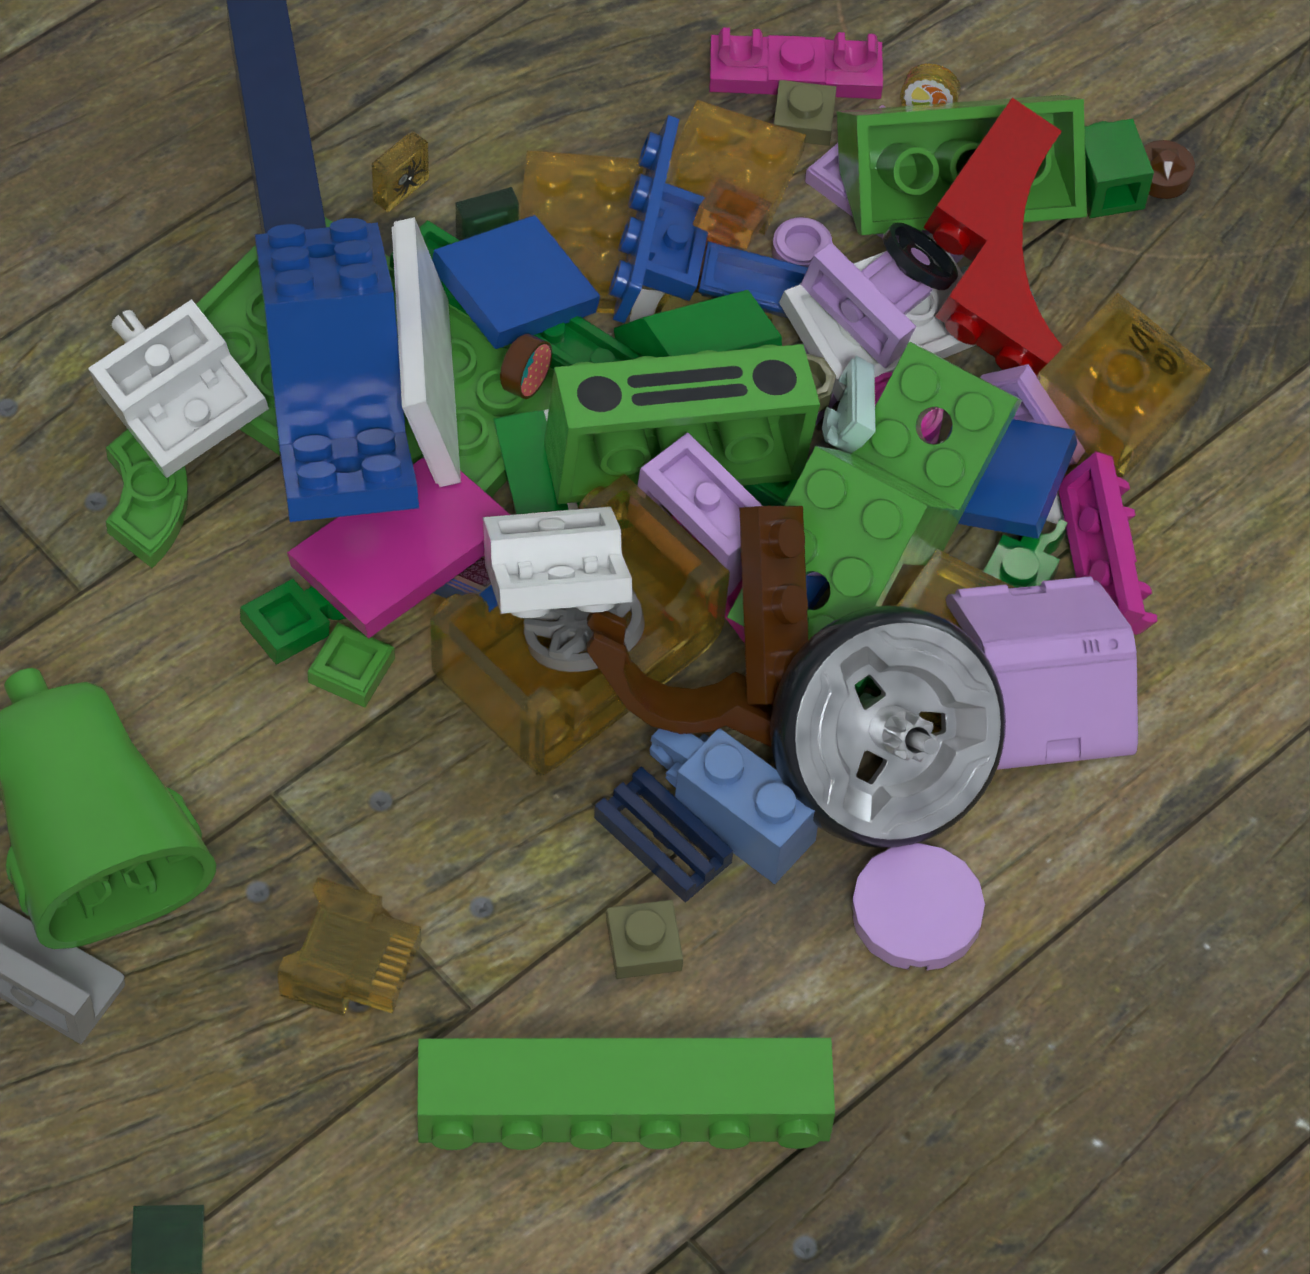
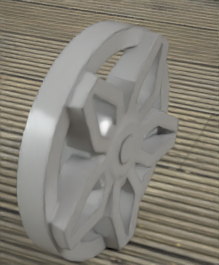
[524,589,645,672]

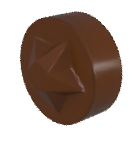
[1144,140,1195,199]

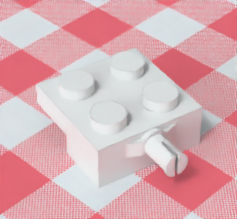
[88,299,269,478]
[483,507,632,618]

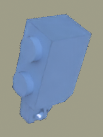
[650,728,818,884]

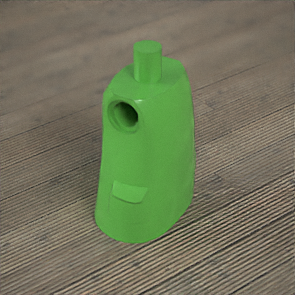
[0,668,216,949]

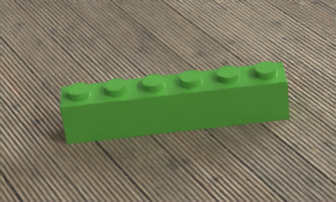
[417,1038,835,1150]

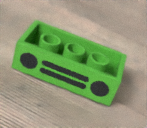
[544,344,820,504]

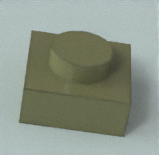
[772,80,837,146]
[606,900,683,979]

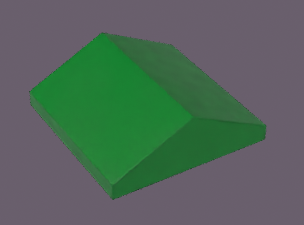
[614,290,782,358]

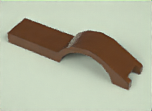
[586,611,773,747]

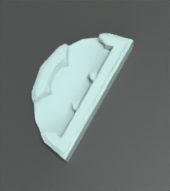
[822,355,875,453]

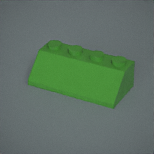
[837,95,1087,235]

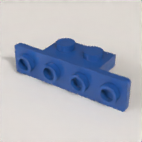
[608,115,715,323]

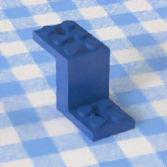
[255,218,419,522]

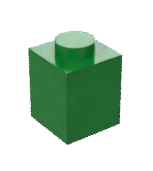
[1085,118,1154,219]

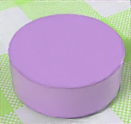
[772,217,832,267]

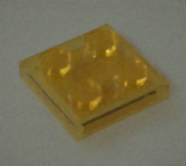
[665,100,806,235]

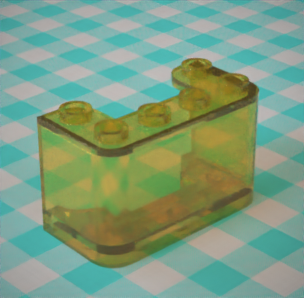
[430,474,730,776]

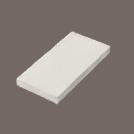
[392,217,461,487]

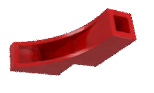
[923,97,1063,379]

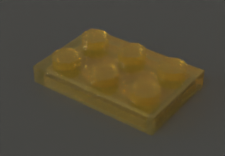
[520,150,643,315]

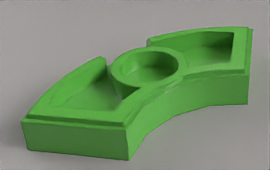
[106,429,188,568]

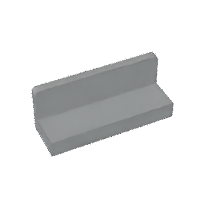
[0,903,125,1044]

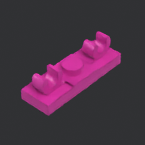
[709,27,883,99]
[1059,452,1158,635]

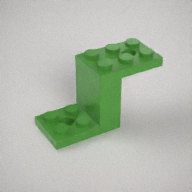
[727,342,1022,639]

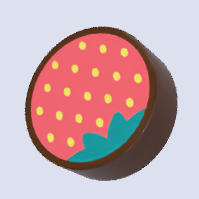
[500,334,552,399]

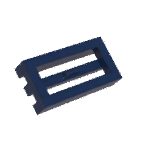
[594,766,733,903]

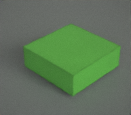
[308,623,395,707]

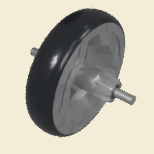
[770,606,1006,848]

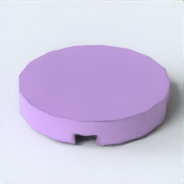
[852,843,985,970]

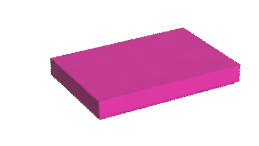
[287,457,510,639]

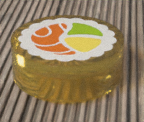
[900,63,961,106]

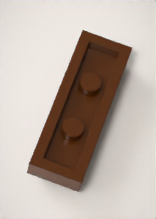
[739,506,809,705]

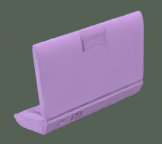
[946,576,1138,770]

